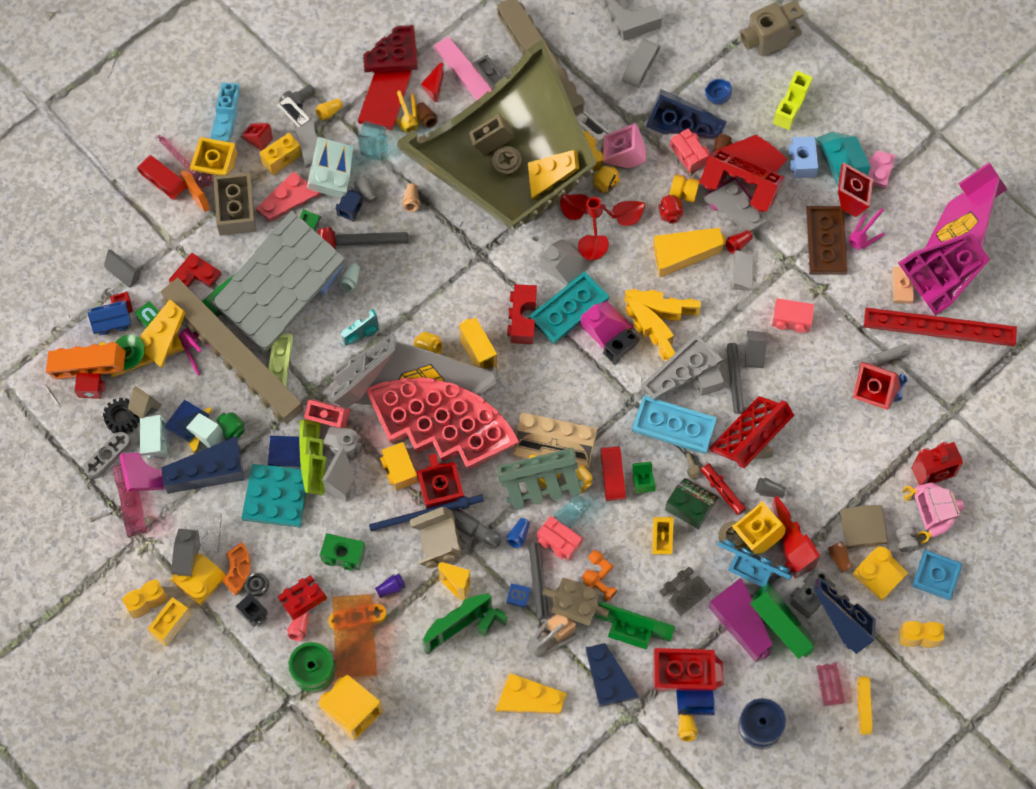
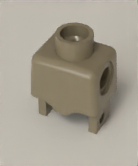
[740,0,804,56]

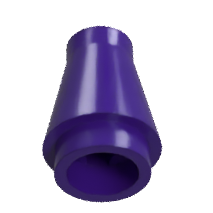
[375,573,406,598]

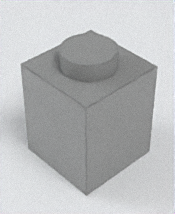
[693,365,724,396]

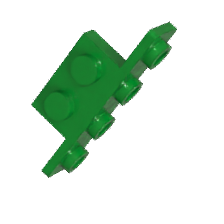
[594,601,675,650]

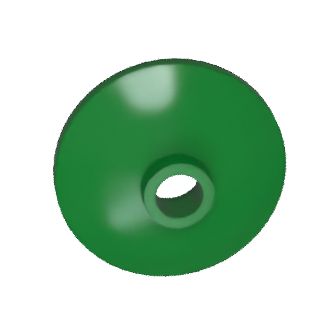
[115,335,145,370]

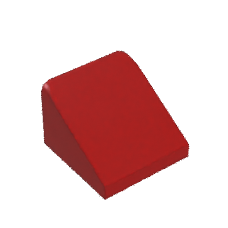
[110,291,133,313]

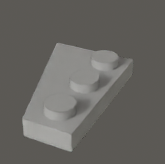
[704,180,766,233]

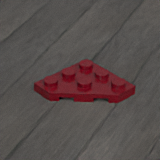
[363,25,418,73]

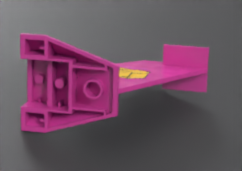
[898,162,1008,316]

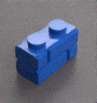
[88,300,131,335]

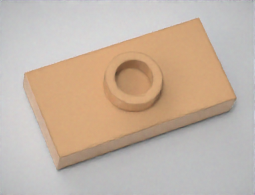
[893,267,914,304]

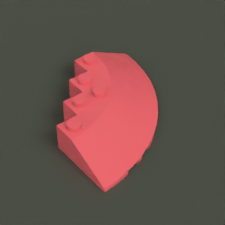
[366,378,520,471]

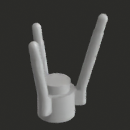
[527,618,578,658]

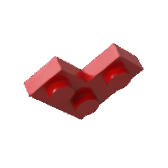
[169,253,222,288]

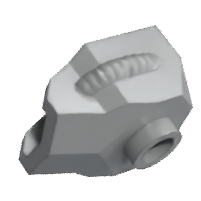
[323,427,363,461]

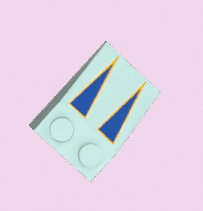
[306,137,353,198]

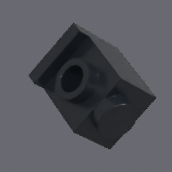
[235,593,268,627]

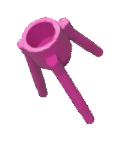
[848,208,885,250]
[179,328,211,375]

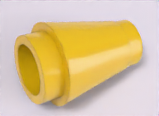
[315,98,343,121]
[678,709,698,742]

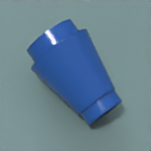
[506,518,530,548]

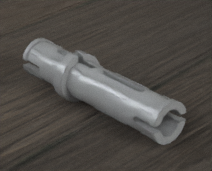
[853,343,910,373]

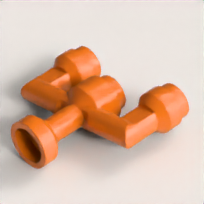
[569,549,617,602]

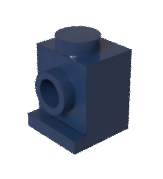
[335,190,363,222]

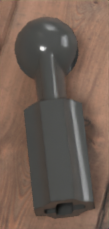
[453,509,501,549]

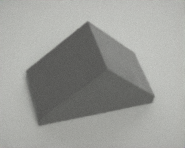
[745,331,767,368]

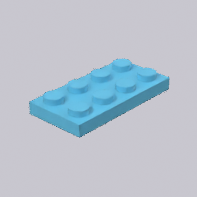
[632,395,717,455]

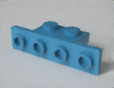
[717,539,793,587]

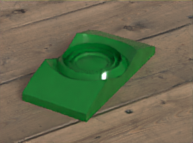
[422,593,492,654]

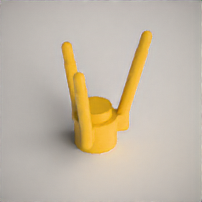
[396,91,420,133]

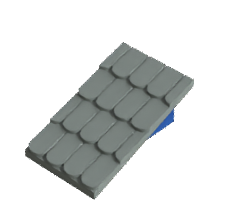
[212,210,345,354]

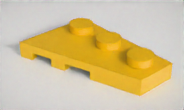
[528,150,579,199]
[139,300,186,368]
[495,673,567,714]

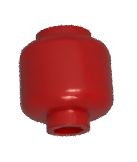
[658,195,684,224]

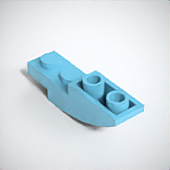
[210,82,240,142]

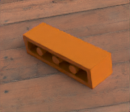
[46,342,126,379]

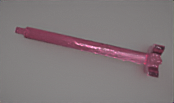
[157,135,214,188]

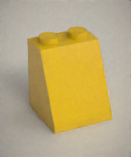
[318,674,383,741]

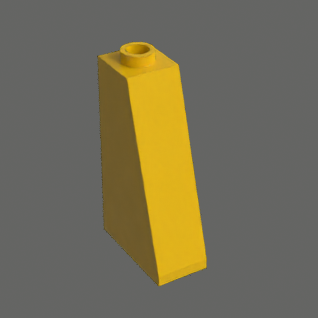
[653,227,726,277]

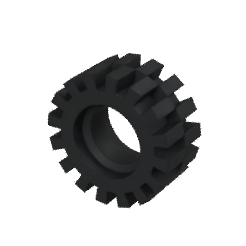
[103,398,140,434]

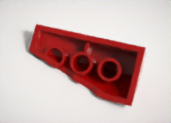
[772,496,820,579]

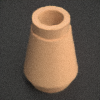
[402,184,421,212]

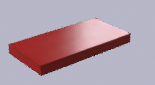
[358,70,412,131]

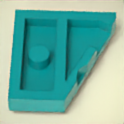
[341,309,379,346]

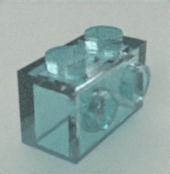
[358,121,389,161]

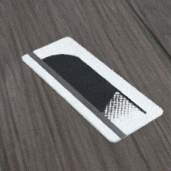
[278,97,309,127]
[577,111,609,140]

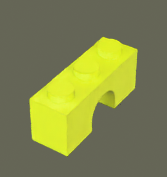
[773,70,813,131]

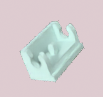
[140,415,167,459]

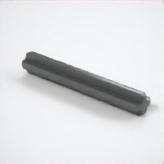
[335,232,409,245]
[727,343,744,414]
[529,542,548,619]

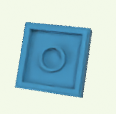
[912,550,963,601]

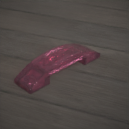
[112,464,147,537]

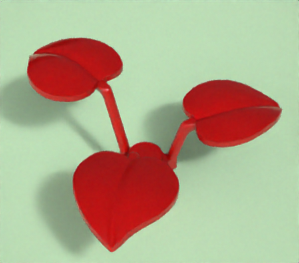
[560,194,645,261]

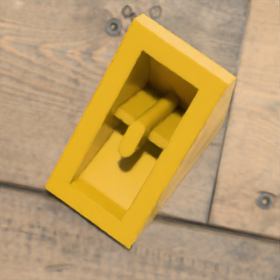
[652,517,674,554]

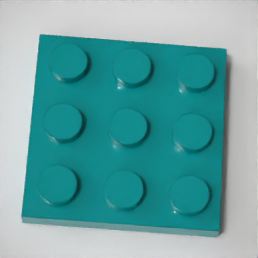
[242,464,307,528]

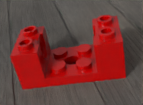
[699,149,785,212]

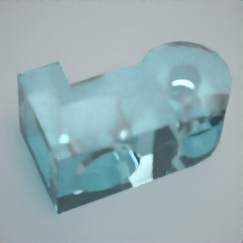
[554,494,591,529]

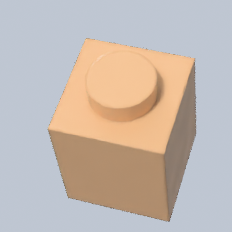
[547,614,576,642]

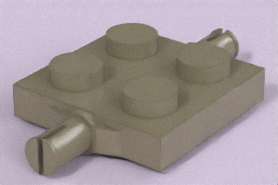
[542,577,609,626]

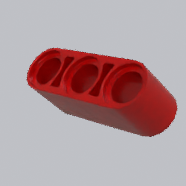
[136,155,187,200]
[600,446,626,501]

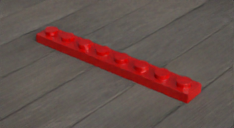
[863,307,1017,347]

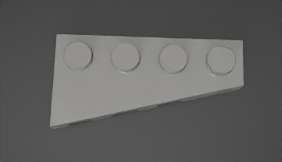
[641,334,723,401]

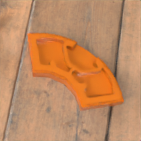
[180,170,210,212]
[223,542,250,596]

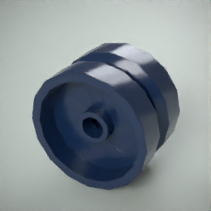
[738,698,786,749]

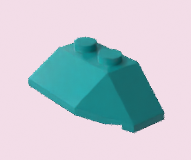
[815,132,871,186]

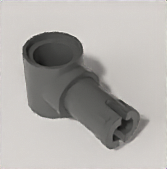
[279,84,315,109]

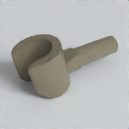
[686,452,700,480]

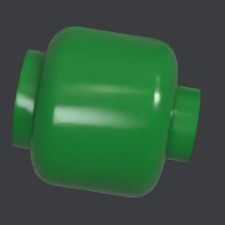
[216,412,245,440]

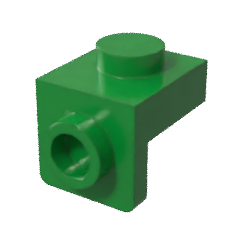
[300,209,321,231]
[632,462,655,494]
[477,607,508,636]

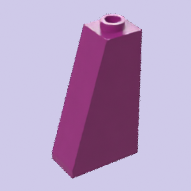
[708,578,773,662]

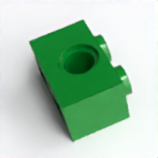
[320,533,366,571]

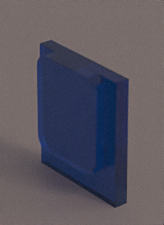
[164,399,210,443]
[267,435,301,467]
[676,690,715,715]

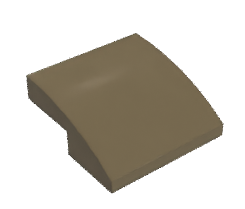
[840,505,888,549]

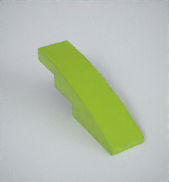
[299,419,326,496]

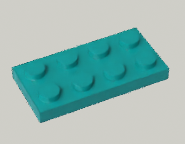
[529,271,610,345]

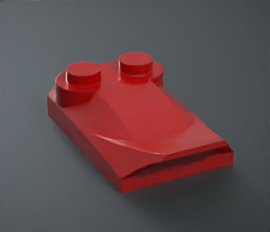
[653,648,724,692]

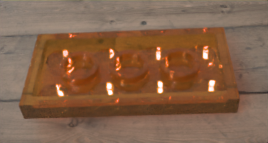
[332,594,377,678]

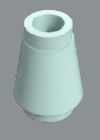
[339,263,360,292]

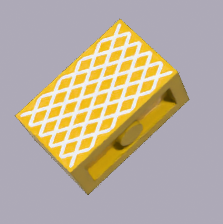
[147,597,191,647]

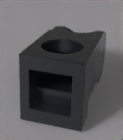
[603,328,640,365]

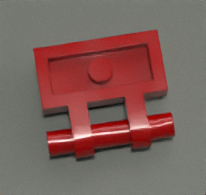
[277,575,327,621]

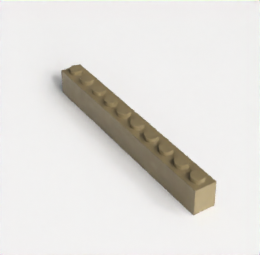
[160,278,304,425]

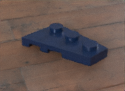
[585,643,639,707]

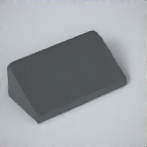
[104,249,139,288]

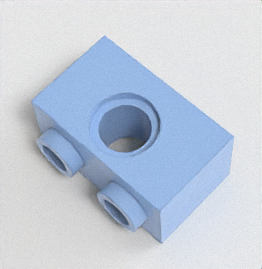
[788,136,818,178]

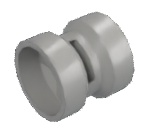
[896,527,919,552]

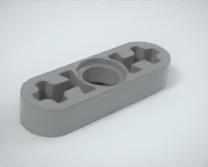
[84,432,131,479]

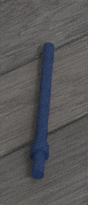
[369,494,484,532]

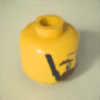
[593,166,620,193]

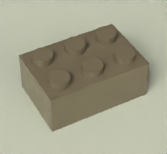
[213,173,257,235]

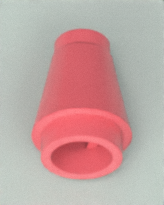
[287,612,309,641]

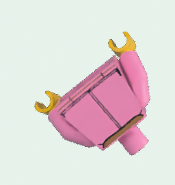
[903,483,964,545]

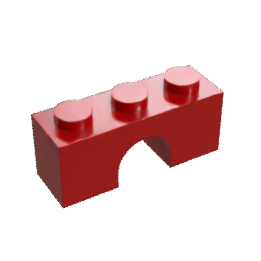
[507,284,537,344]

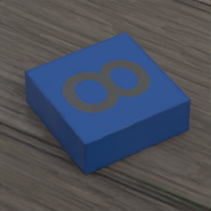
[506,583,531,608]

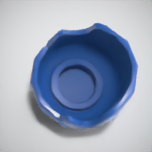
[705,79,732,105]

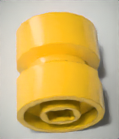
[669,174,700,203]

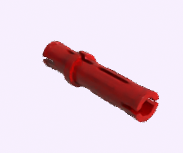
[700,463,747,515]

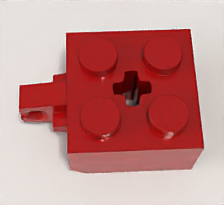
[911,442,963,485]
[417,453,464,509]

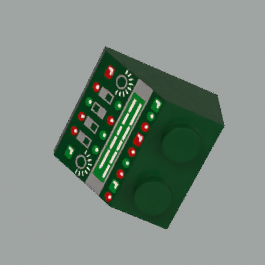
[665,478,718,530]

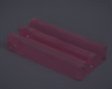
[816,662,845,706]

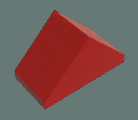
[240,123,273,151]

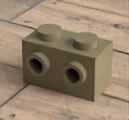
[469,114,515,156]

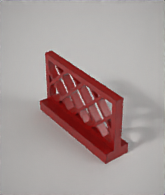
[709,396,795,469]

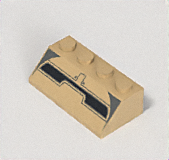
[513,412,597,471]

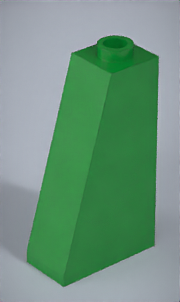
[750,582,815,659]

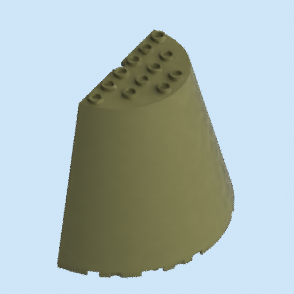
[397,40,597,230]

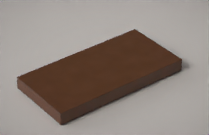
[806,206,848,275]

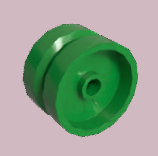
[288,642,336,693]

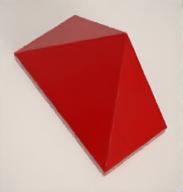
[420,62,444,103]

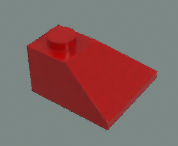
[838,163,873,217]

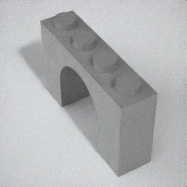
[601,0,662,41]

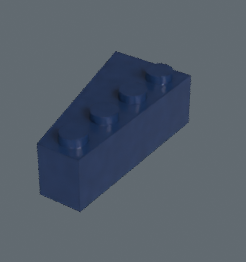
[161,436,245,494]

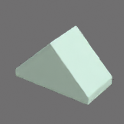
[186,413,226,448]

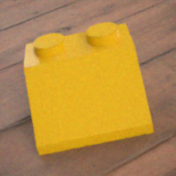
[190,137,238,176]

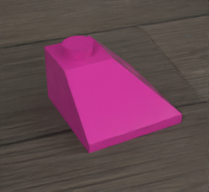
[580,301,634,349]

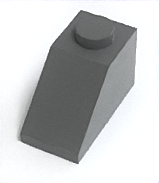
[171,528,201,577]

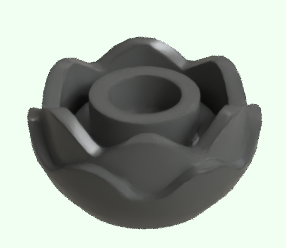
[244,573,269,597]

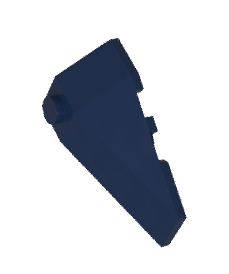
[646,89,727,138]
[814,577,876,654]

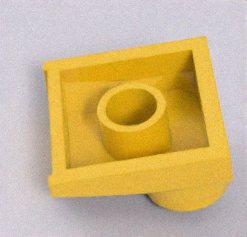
[732,501,786,554]
[852,546,909,601]
[170,553,226,606]

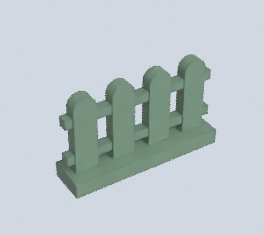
[497,448,584,509]

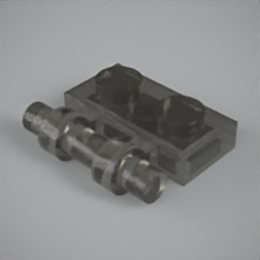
[659,567,711,616]

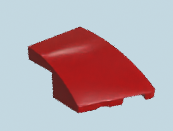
[721,135,788,173]

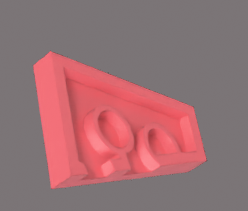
[256,171,321,222]

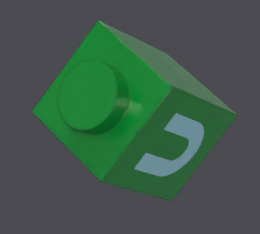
[134,301,159,329]

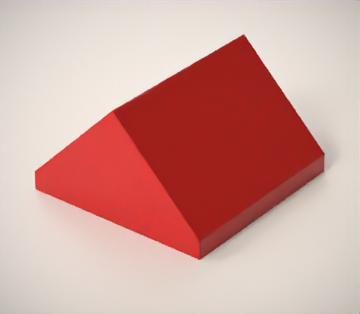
[853,361,901,410]

